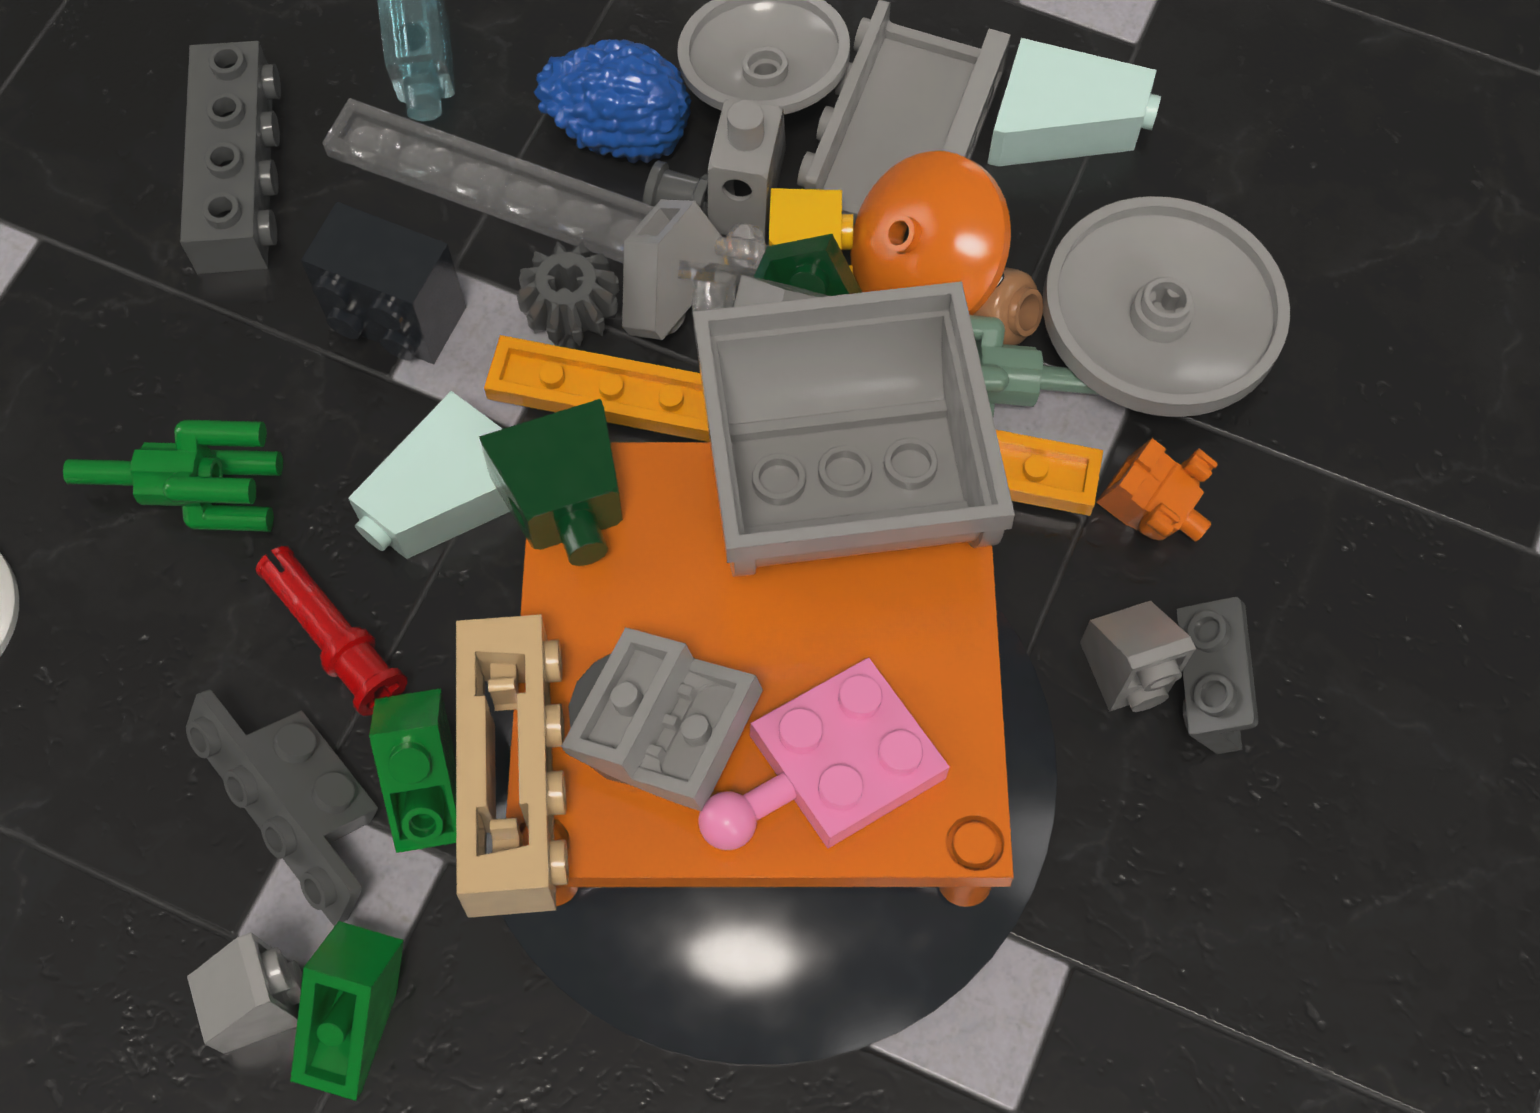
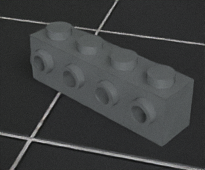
[180,41,281,274]

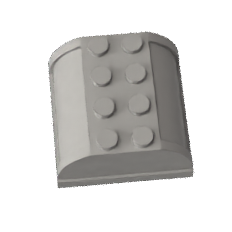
[693,281,1015,577]

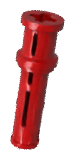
[256,546,408,716]

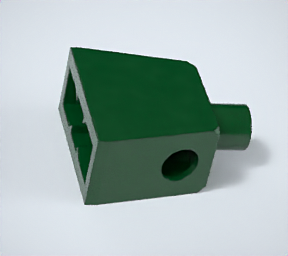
[479,399,623,566]

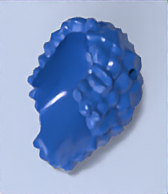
[534,39,692,164]

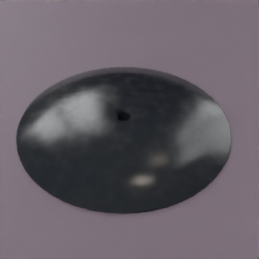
[485,605,1057,1065]

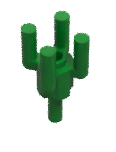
[63,420,283,532]

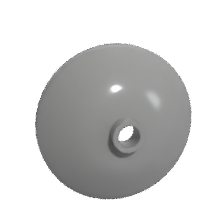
[677,0,850,115]

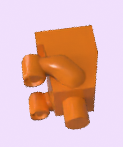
[1096,438,1218,542]

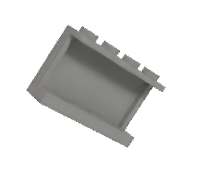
[797,0,1011,242]

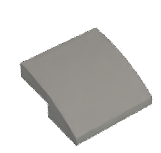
[561,627,763,811]

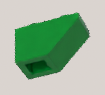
[369,688,456,853]

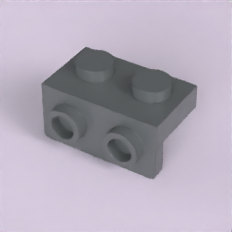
[1177,597,1259,754]

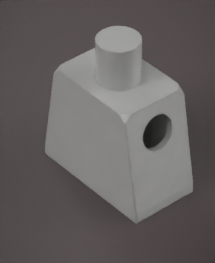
[708,98,786,241]

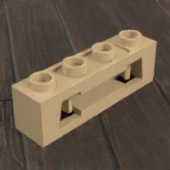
[456,614,569,918]

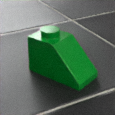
[290,921,404,1101]

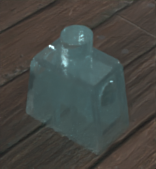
[377,0,455,121]

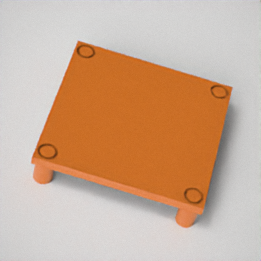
[506,442,1014,907]

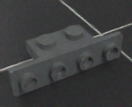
[186,689,378,926]

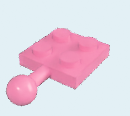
[698,657,950,850]

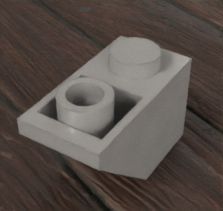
[622,199,735,340]
[1080,600,1196,712]
[187,932,303,1054]

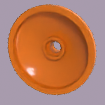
[850,151,1011,315]

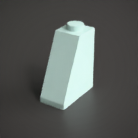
[987,38,1161,167]
[348,391,510,559]

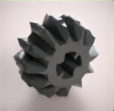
[517,241,620,346]

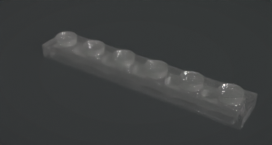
[322,98,654,263]

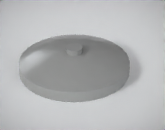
[1043,196,1290,417]

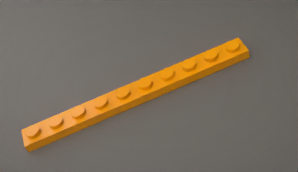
[484,335,1103,516]

